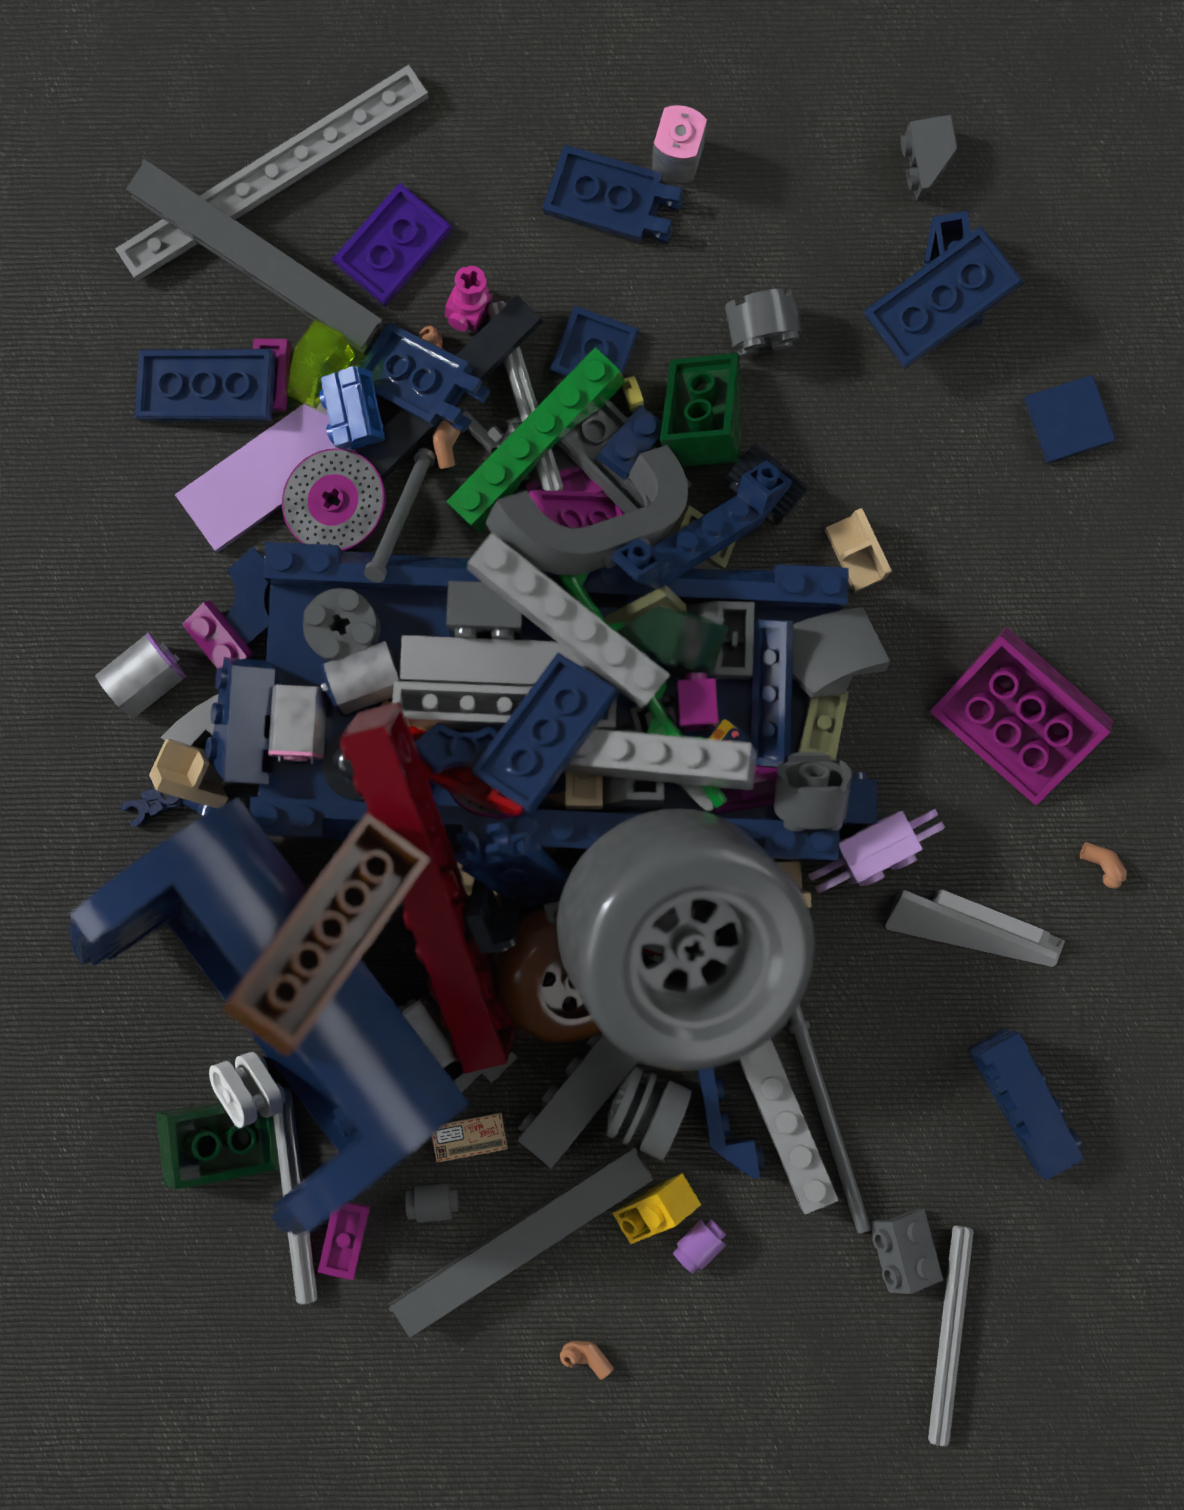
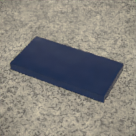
[863,226,1023,370]
[134,349,276,421]
[470,652,620,814]

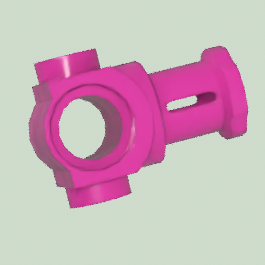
[445,266,493,332]

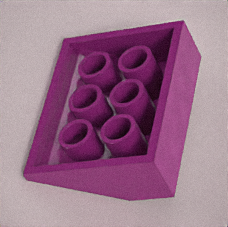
[930,627,1114,806]

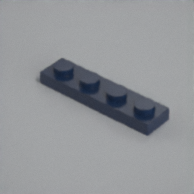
[751,619,793,767]

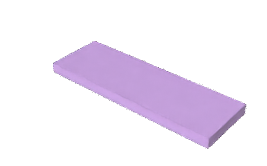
[175,393,385,553]

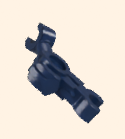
[120,777,217,827]

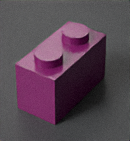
[675,673,718,731]

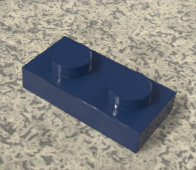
[597,405,662,480]

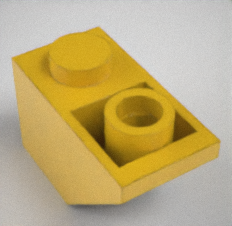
[612,1173,701,1244]

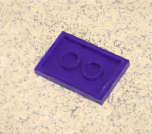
[331,183,453,307]

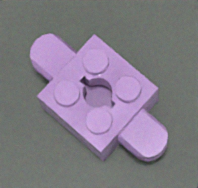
[808,809,945,893]

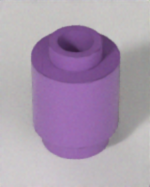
[673,1219,726,1274]

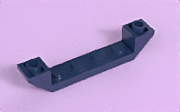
[611,460,792,589]
[697,1068,765,1179]

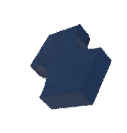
[225,547,270,647]
[414,722,499,775]

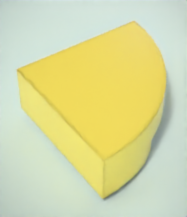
[622,376,644,413]

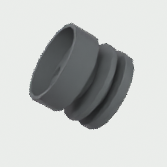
[605,1065,692,1160]

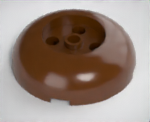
[495,907,601,1043]

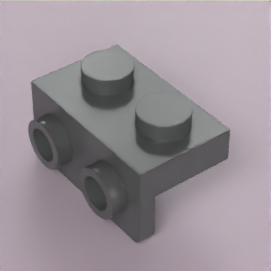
[870,1209,943,1294]

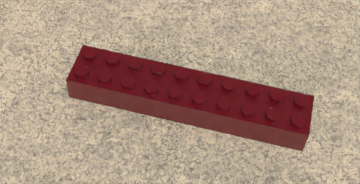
[340,702,516,1074]

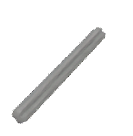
[488,301,563,491]
[273,1087,318,1304]
[928,1225,974,1446]

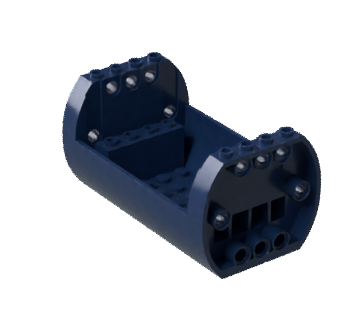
[68,798,469,1235]

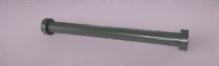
[364,448,436,583]

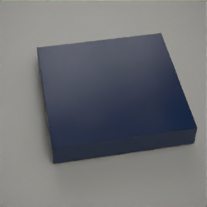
[550,305,639,396]
[1024,375,1115,464]

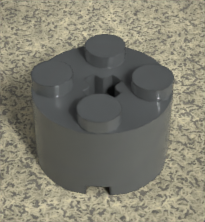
[724,288,802,357]
[303,588,381,662]
[774,752,852,831]

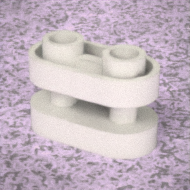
[209,1052,286,1128]

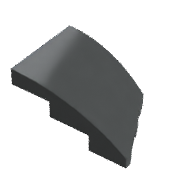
[792,607,890,698]

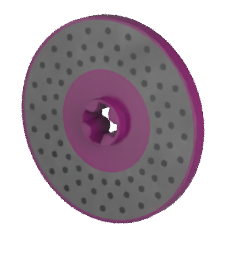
[282,448,386,552]

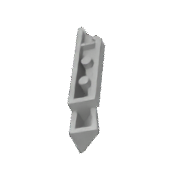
[885,890,1065,967]

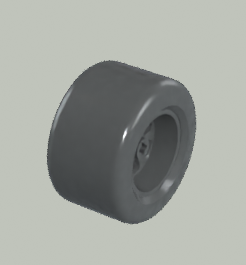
[557,809,815,1071]

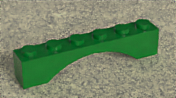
[446,347,626,534]

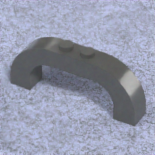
[485,445,688,575]

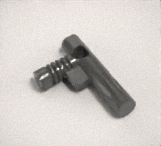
[462,411,520,455]

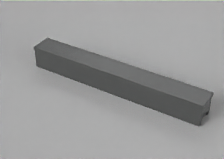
[126,159,384,354]
[388,1144,653,1338]

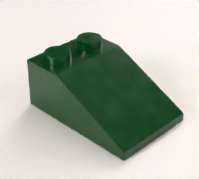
[660,353,742,467]
[156,1103,280,1190]

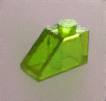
[287,319,355,410]

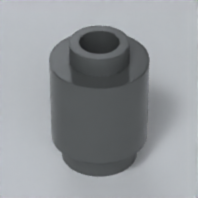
[405,1183,459,1223]

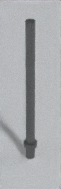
[788,1004,871,1233]

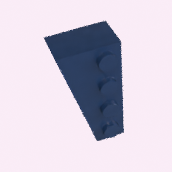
[967,1028,1084,1180]

